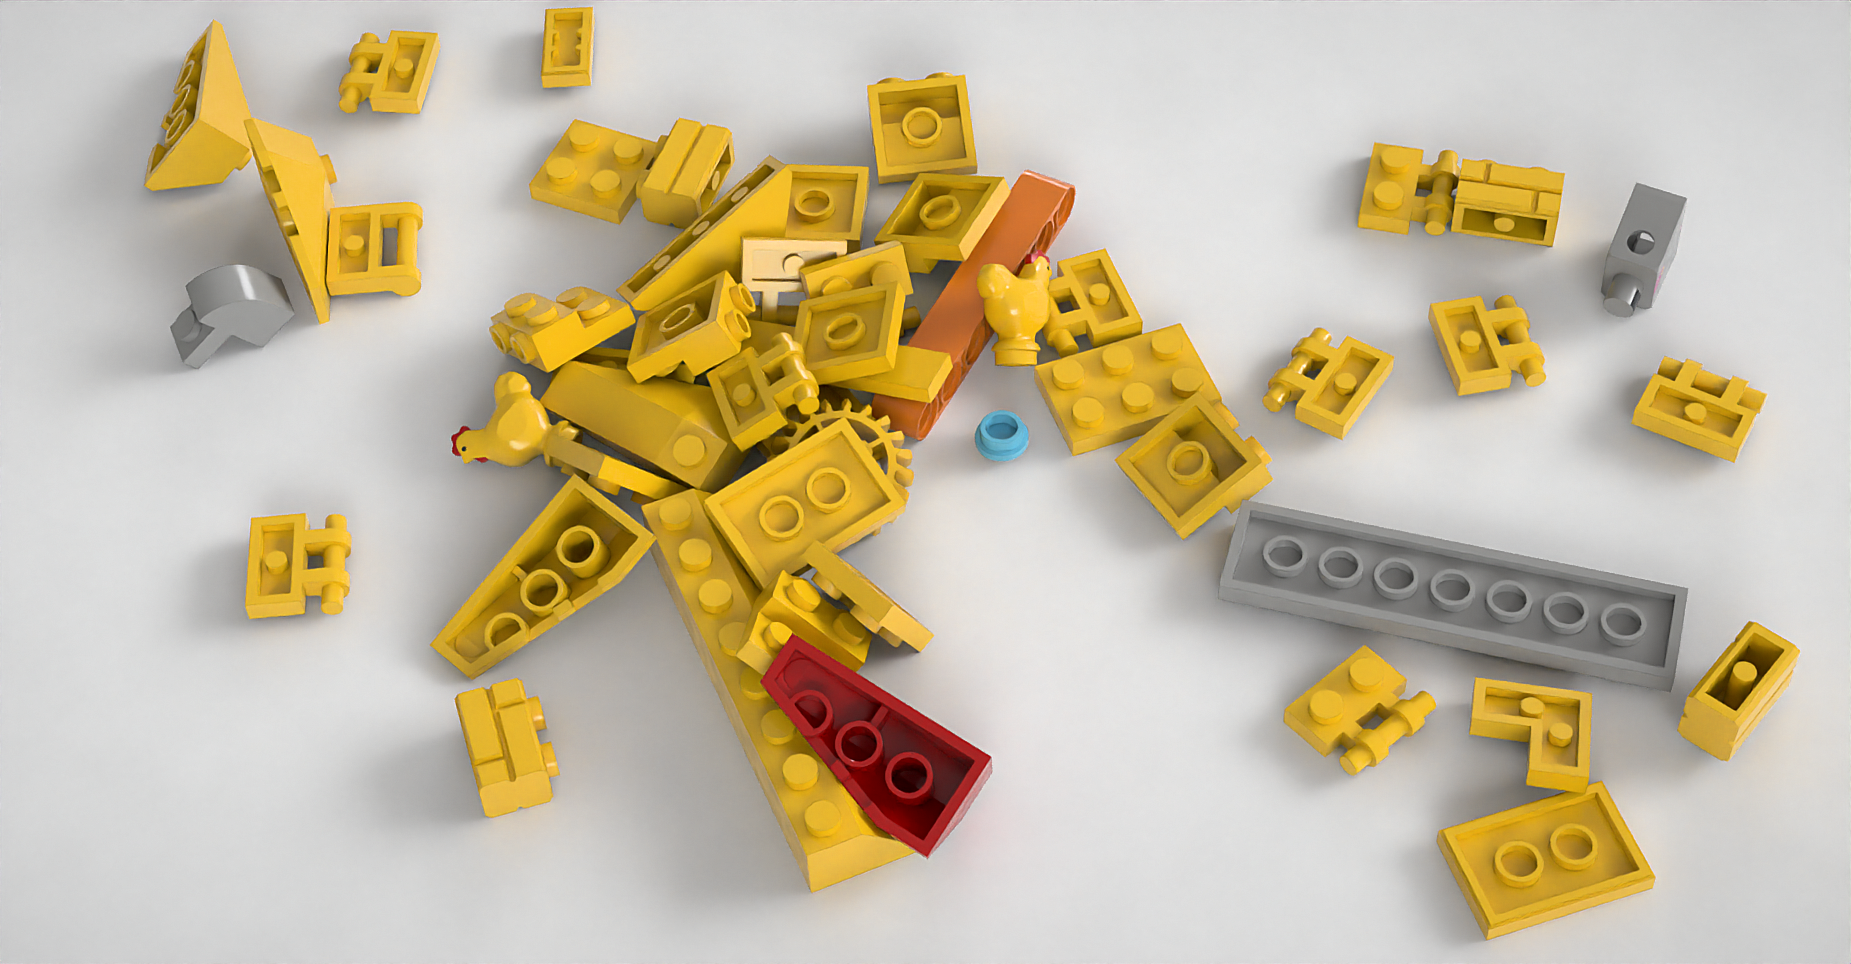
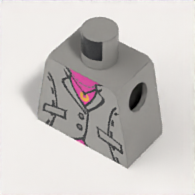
[1601,182,1687,318]

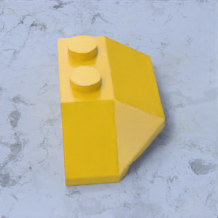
[616,155,793,311]

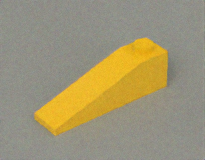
[144,19,253,191]
[243,117,338,324]
[539,360,753,494]
[430,473,657,680]

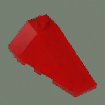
[760,633,993,859]

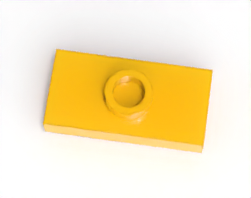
[541,7,595,88]

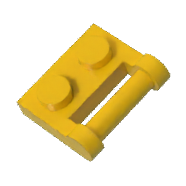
[326,202,423,296]

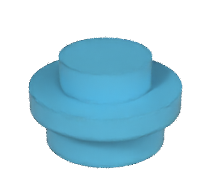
[975,410,1029,461]

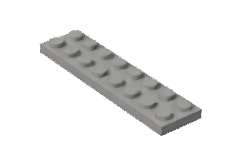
[1218,499,1689,692]

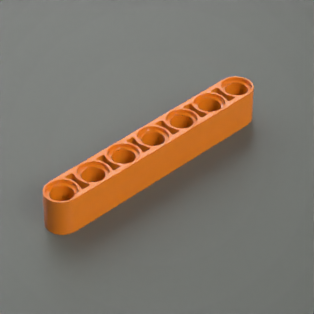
[871,169,1076,441]

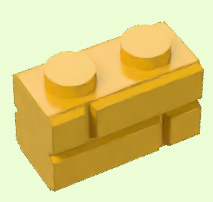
[636,118,735,230]
[1450,159,1565,247]
[1677,621,1800,762]
[454,678,560,818]

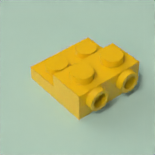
[867,72,978,184]
[873,173,1011,274]
[626,270,756,384]
[489,286,636,373]
[1114,391,1273,540]
[735,569,873,676]

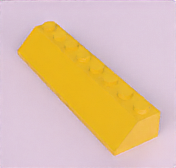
[641,488,916,893]

